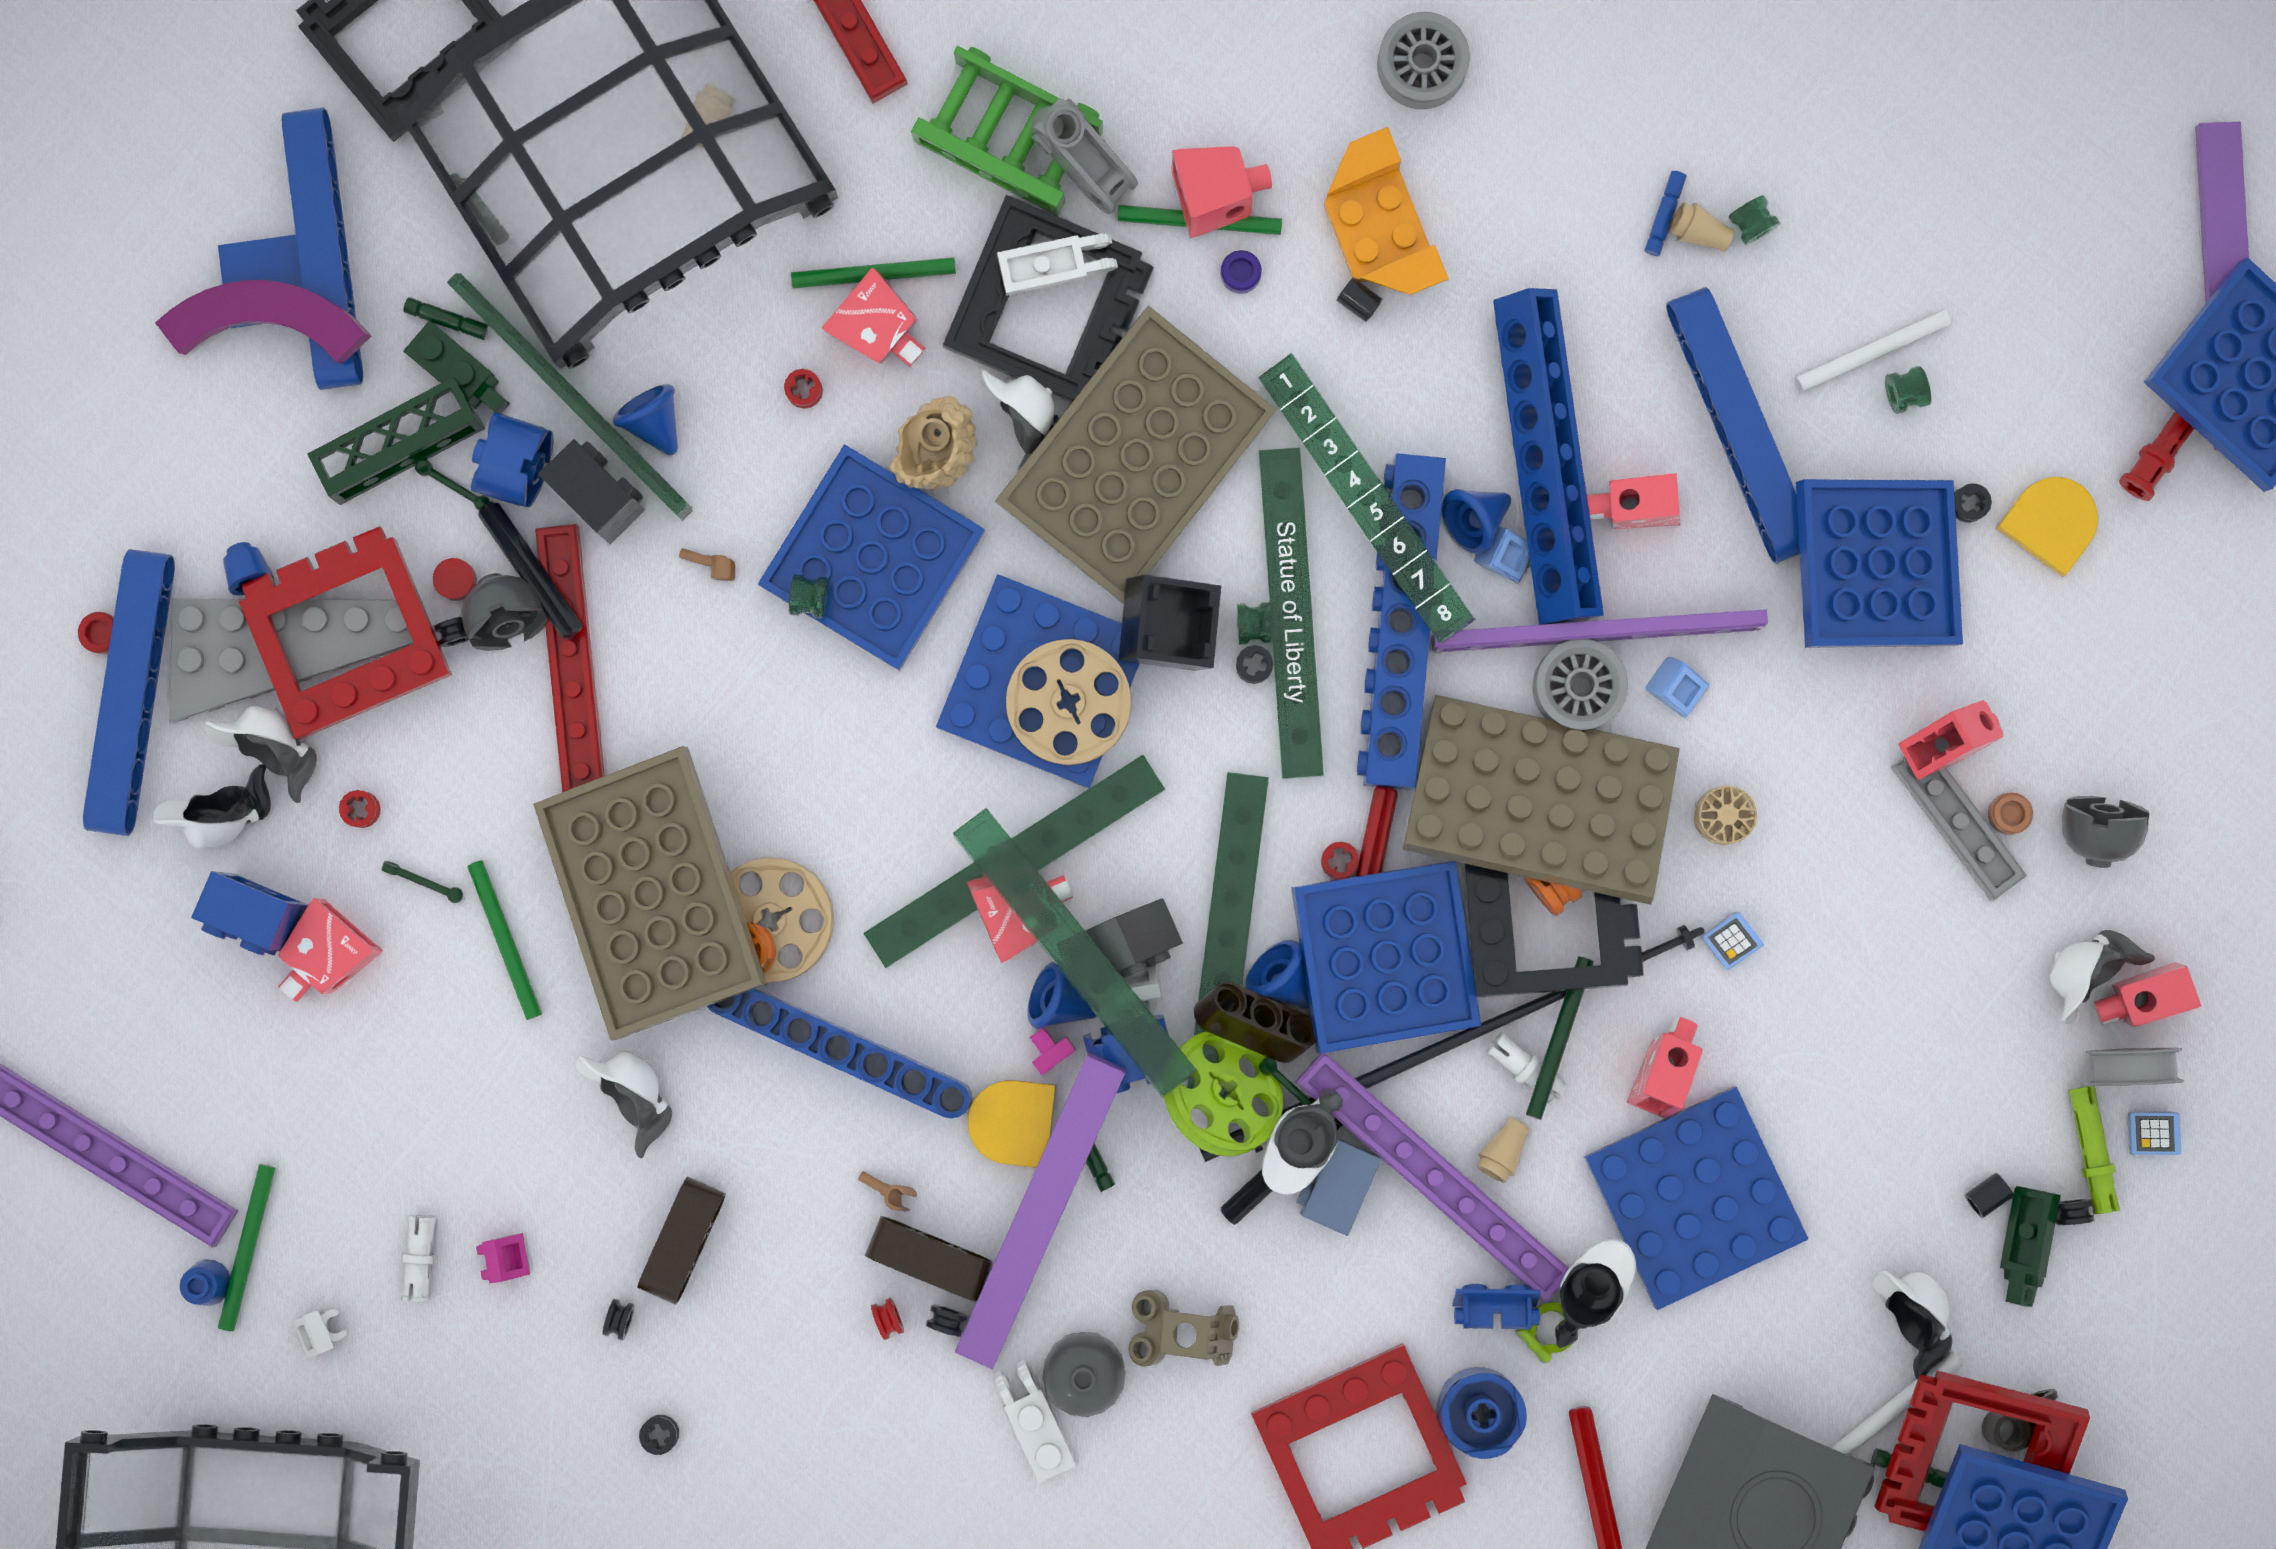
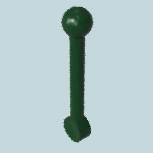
[415,459,490,511]
[381,861,463,903]
[1259,1057,1313,1105]

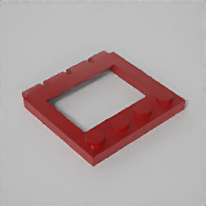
[239,526,452,740]
[1251,1343,1467,1549]
[1874,1370,2090,1531]

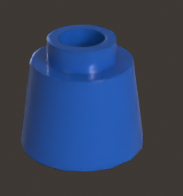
[223,542,274,596]
[180,1259,230,1306]

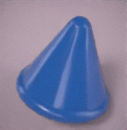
[613,384,678,456]
[1442,489,1511,554]
[1246,940,1310,1008]
[1028,961,1099,1029]

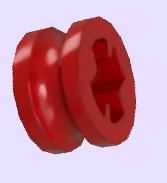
[784,369,823,409]
[339,790,381,828]
[1321,842,1359,879]
[871,1297,904,1340]

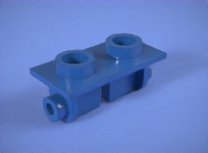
[1452,1284,1541,1330]

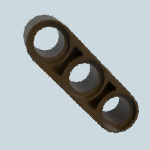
[1194,981,1317,1063]
[637,1176,726,1305]
[865,1216,992,1301]

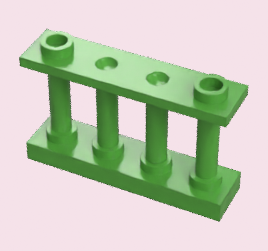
[911,45,1103,216]

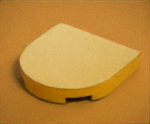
[1996,477,2098,577]
[968,1080,1056,1168]

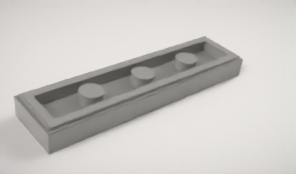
[1891,757,2027,901]

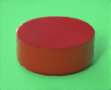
[433,558,477,601]
[78,612,114,654]

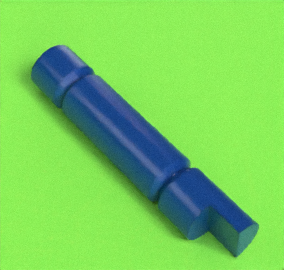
[1644,171,1687,256]

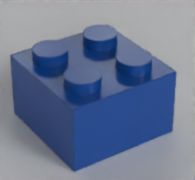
[191,871,308,956]

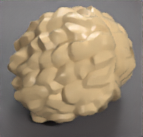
[889,396,977,490]

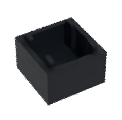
[538,439,645,544]
[1118,575,1221,671]

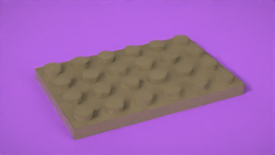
[994,306,1277,604]
[1402,695,1680,905]
[533,746,767,1040]

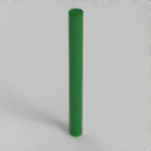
[1118,205,1282,235]
[791,257,956,289]
[467,860,542,1020]
[218,1164,276,1331]

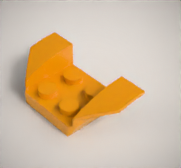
[1324,127,1449,295]

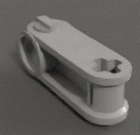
[1031,98,1138,214]

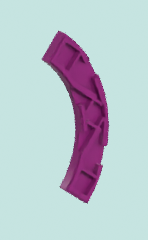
[155,280,372,364]

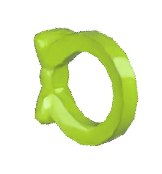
[1516,1302,1572,1363]

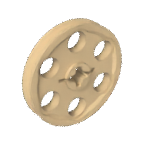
[1006,639,1131,765]
[730,858,834,982]

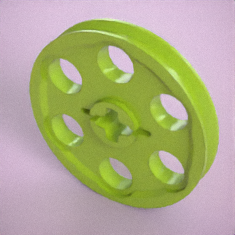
[1163,1031,1283,1156]

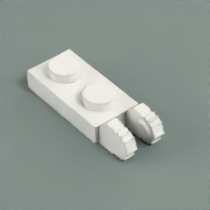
[997,233,1118,296]
[992,1360,1077,1484]

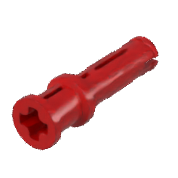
[2119,411,2194,501]

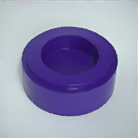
[1220,250,1262,294]

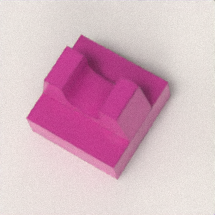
[1030,1028,1076,1075]
[476,1233,530,1284]

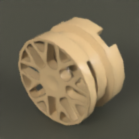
[1693,786,1757,845]

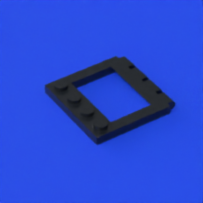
[295,0,520,142]
[943,195,1154,402]
[1465,864,1644,998]

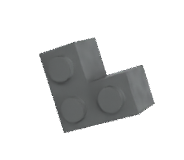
[1056,898,1183,991]

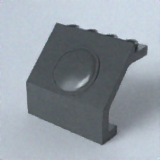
[1646,1394,1875,1549]

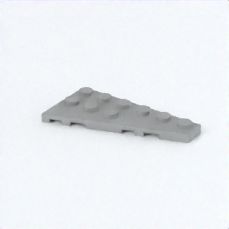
[169,599,423,723]

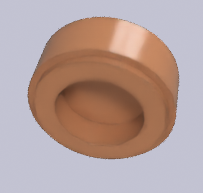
[1988,793,2033,835]

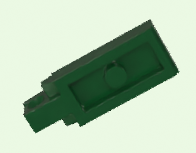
[403,320,510,414]
[2000,1186,2061,1307]

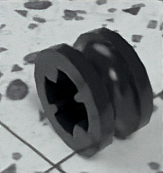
[1954,483,1992,523]
[434,616,470,647]
[1236,645,1273,684]
[2056,1199,2095,1225]
[602,1298,635,1341]
[925,1305,967,1337]
[639,1415,679,1455]

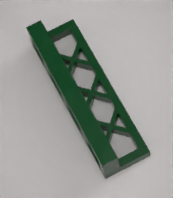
[307,377,485,505]

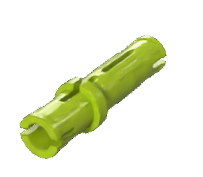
[2068,1086,2120,1214]

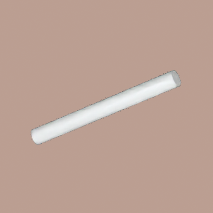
[1795,310,1952,392]
[1831,1351,1963,1455]

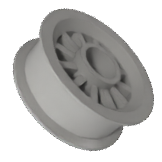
[1377,12,1470,109]
[1533,639,1628,730]
[2086,1048,2184,1086]

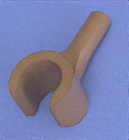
[679,548,735,581]
[858,1171,917,1212]

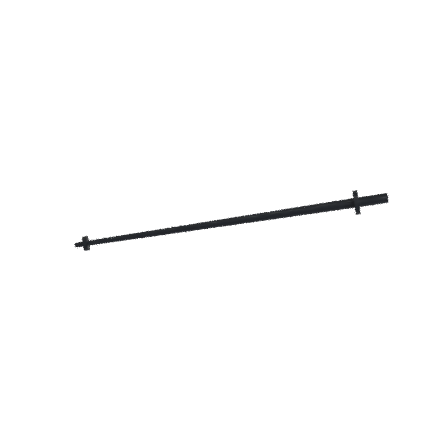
[1199,925,1705,1162]

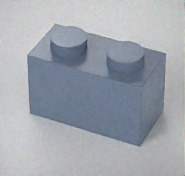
[1296,1139,1382,1236]

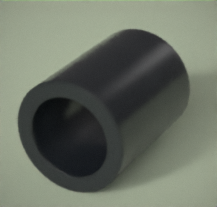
[1336,277,1383,322]
[1965,1173,2014,1218]

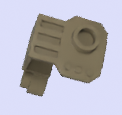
[1128,1290,1239,1367]

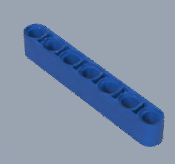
[281,107,363,390]
[1666,287,1800,564]
[83,549,175,836]
[707,988,972,1119]

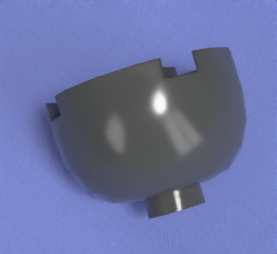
[461,573,548,651]
[2062,796,2149,868]
[1042,1332,1126,1417]

